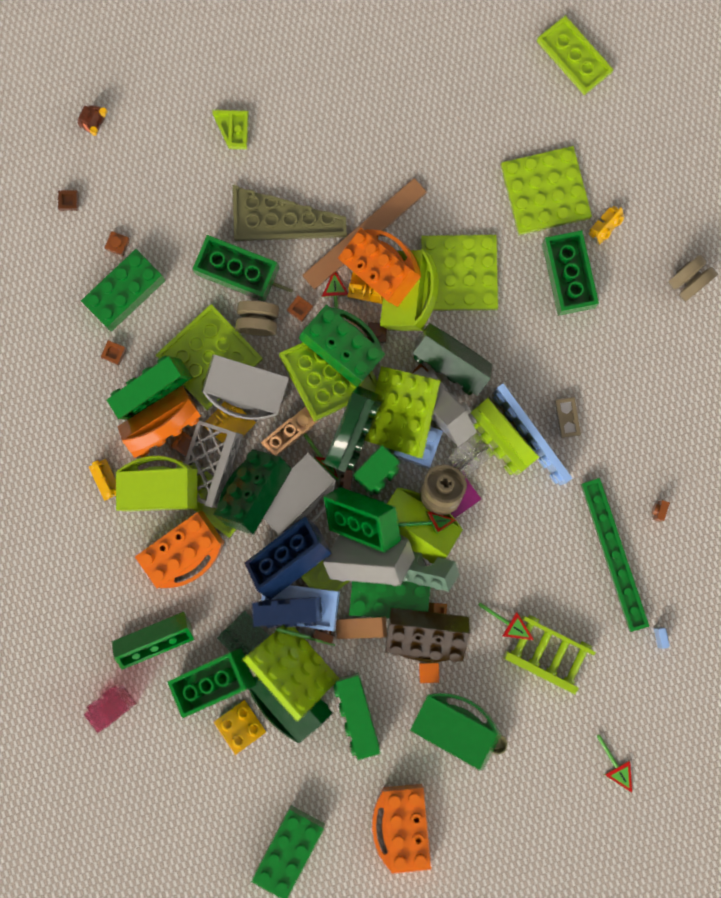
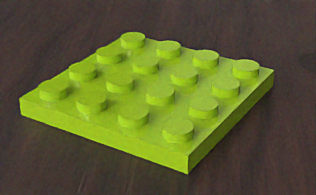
[500,146,592,235]
[421,235,498,311]
[156,304,263,411]
[279,342,377,422]
[364,366,440,458]
[243,625,339,721]

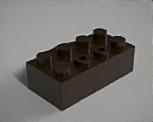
[385,608,470,662]

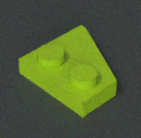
[212,110,249,150]

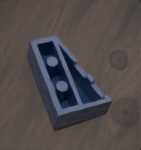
[252,597,322,628]

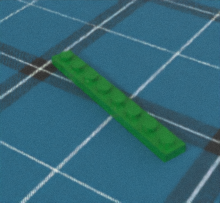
[581,478,650,632]

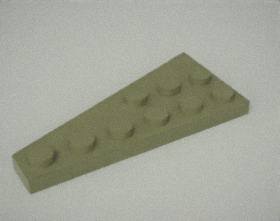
[233,185,347,241]

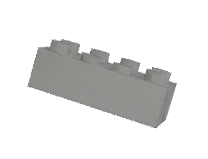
[202,354,289,420]
[413,367,477,447]
[263,453,336,535]
[323,535,415,586]

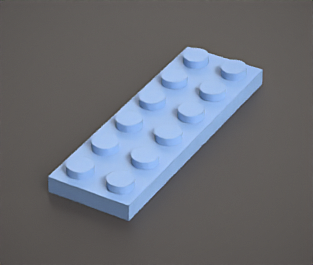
[493,383,573,486]

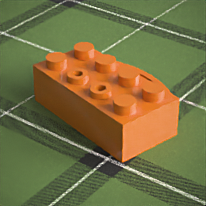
[338,227,421,307]
[117,385,201,458]
[135,510,224,589]
[372,784,431,874]

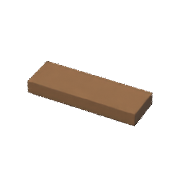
[336,617,387,639]

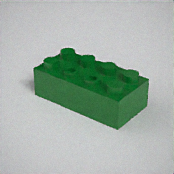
[299,304,385,387]
[410,693,502,771]

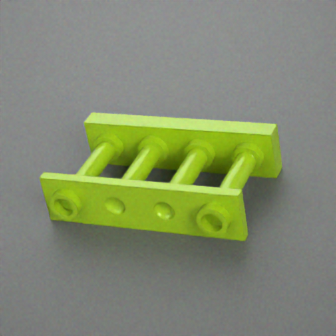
[502,615,596,695]

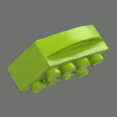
[380,250,439,331]
[470,398,539,476]
[116,456,198,512]
[387,487,463,564]

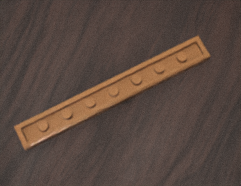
[302,178,427,290]

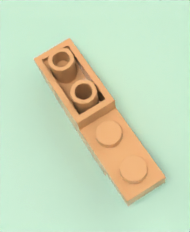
[261,406,321,456]

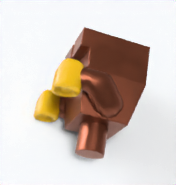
[77,105,108,136]

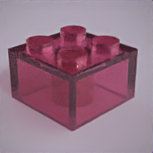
[83,685,137,733]

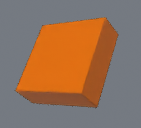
[419,663,439,683]

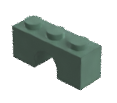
[403,551,460,592]

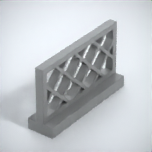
[184,420,243,508]

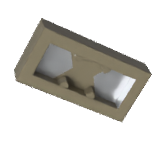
[555,397,581,438]

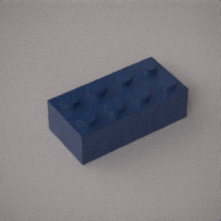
[245,516,332,600]

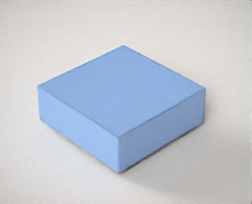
[654,627,670,649]

